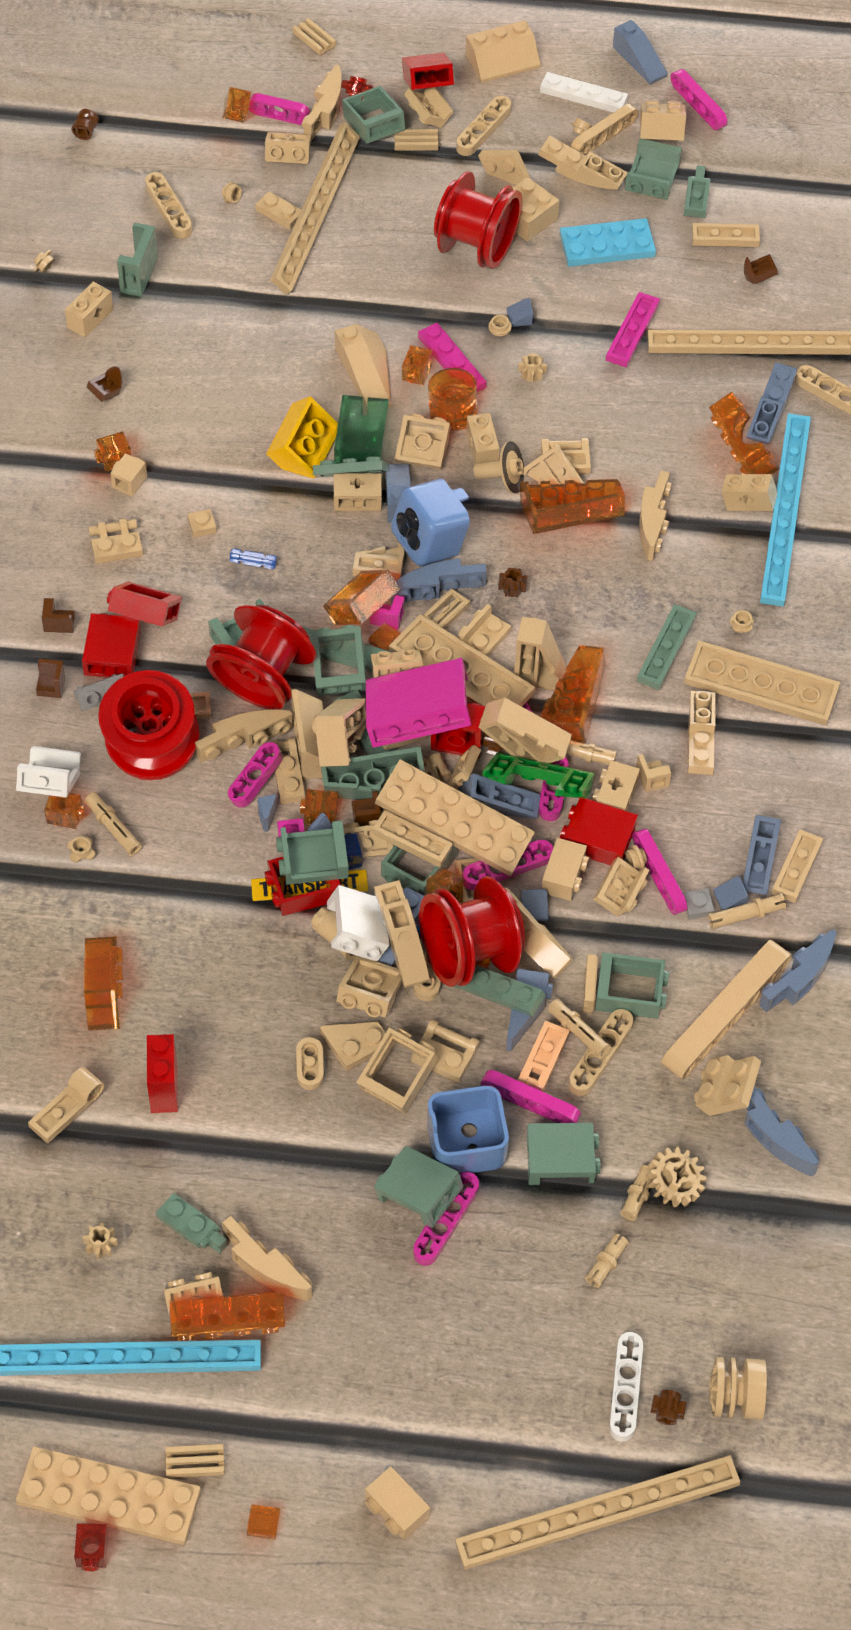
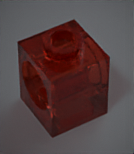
[74,1523,108,1572]

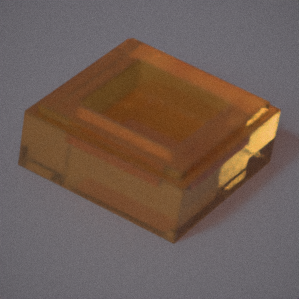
[369,623,401,651]
[247,1504,280,1540]

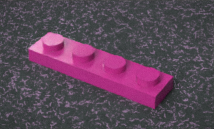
[605,292,660,368]
[418,323,487,397]

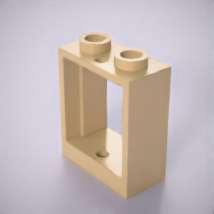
[356,1028,438,1114]

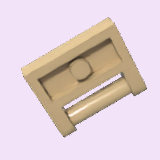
[541,438,591,474]
[411,1019,480,1083]

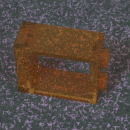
[323,569,400,625]

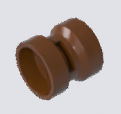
[71,109,99,140]

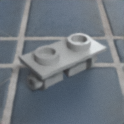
[74,674,123,711]

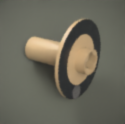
[474,441,524,494]

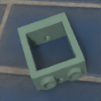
[342,86,405,144]
[311,625,367,696]
[381,845,458,896]
[595,952,669,1019]

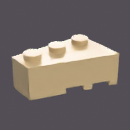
[514,617,567,692]
[479,697,572,763]
[312,698,366,767]

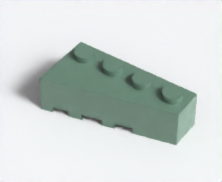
[321,746,425,800]

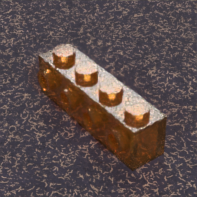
[168,1291,285,1341]

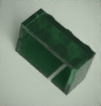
[334,395,389,464]

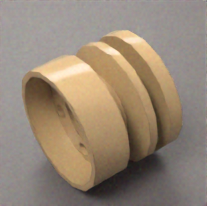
[709,1357,767,1420]

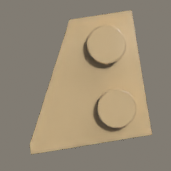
[478,150,531,185]
[522,444,584,498]
[353,543,405,580]
[320,1022,386,1071]

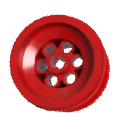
[434,171,523,269]
[206,605,316,710]
[98,670,200,781]
[419,876,525,987]

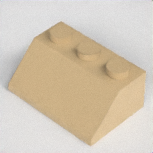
[466,20,541,83]
[291,689,323,780]

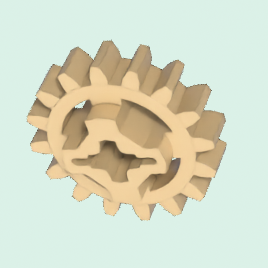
[646,1147,706,1207]

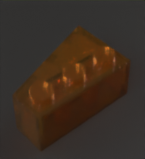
[84,936,123,1031]

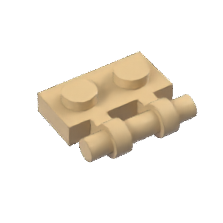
[88,518,143,564]

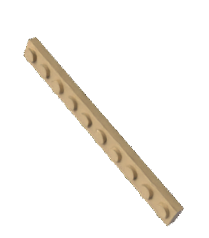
[270,122,360,295]
[647,330,851,355]
[455,1455,740,1570]

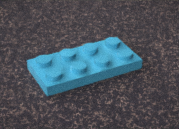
[559,218,656,267]

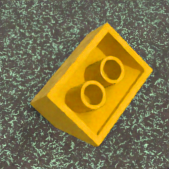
[266,396,341,479]

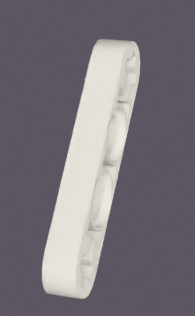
[609,1332,643,1442]

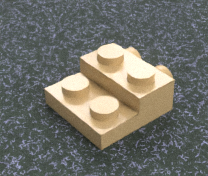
[395,414,451,470]
[336,955,402,1018]
[694,1055,761,1116]

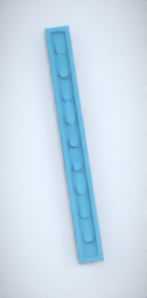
[760,413,811,607]
[0,1340,261,1376]

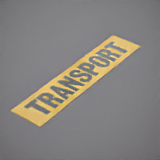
[251,869,368,901]

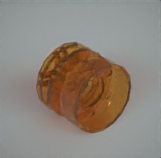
[428,368,478,431]

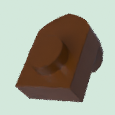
[744,254,778,284]
[87,366,123,402]

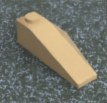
[335,324,391,414]

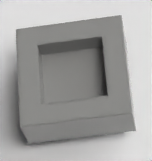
[683,889,714,920]

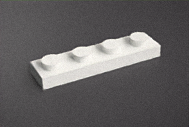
[540,72,628,113]

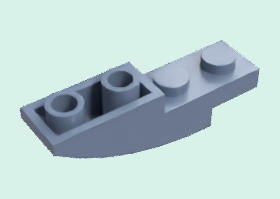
[746,362,797,445]
[391,558,486,603]
[759,929,836,1013]
[744,1086,819,1176]

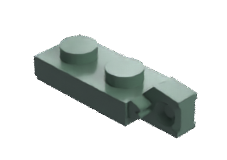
[683,165,710,218]
[156,1193,227,1254]

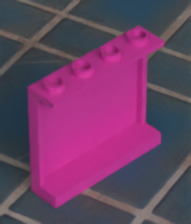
[366,658,471,748]

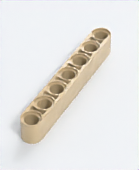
[661,940,792,1080]

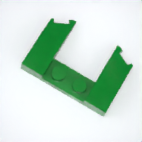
[482,752,595,799]

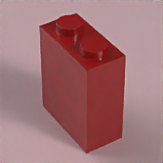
[402,52,454,90]
[82,613,141,677]
[560,798,638,865]
[147,1034,178,1113]

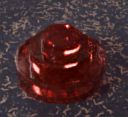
[341,76,373,99]

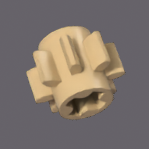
[518,353,547,382]
[82,1222,118,1260]

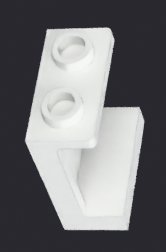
[16,746,81,797]
[327,885,389,961]

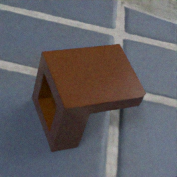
[42,598,75,633]
[36,659,65,698]
[351,791,381,827]

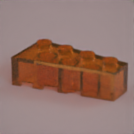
[520,479,625,534]
[538,645,606,744]

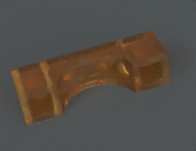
[709,392,780,474]

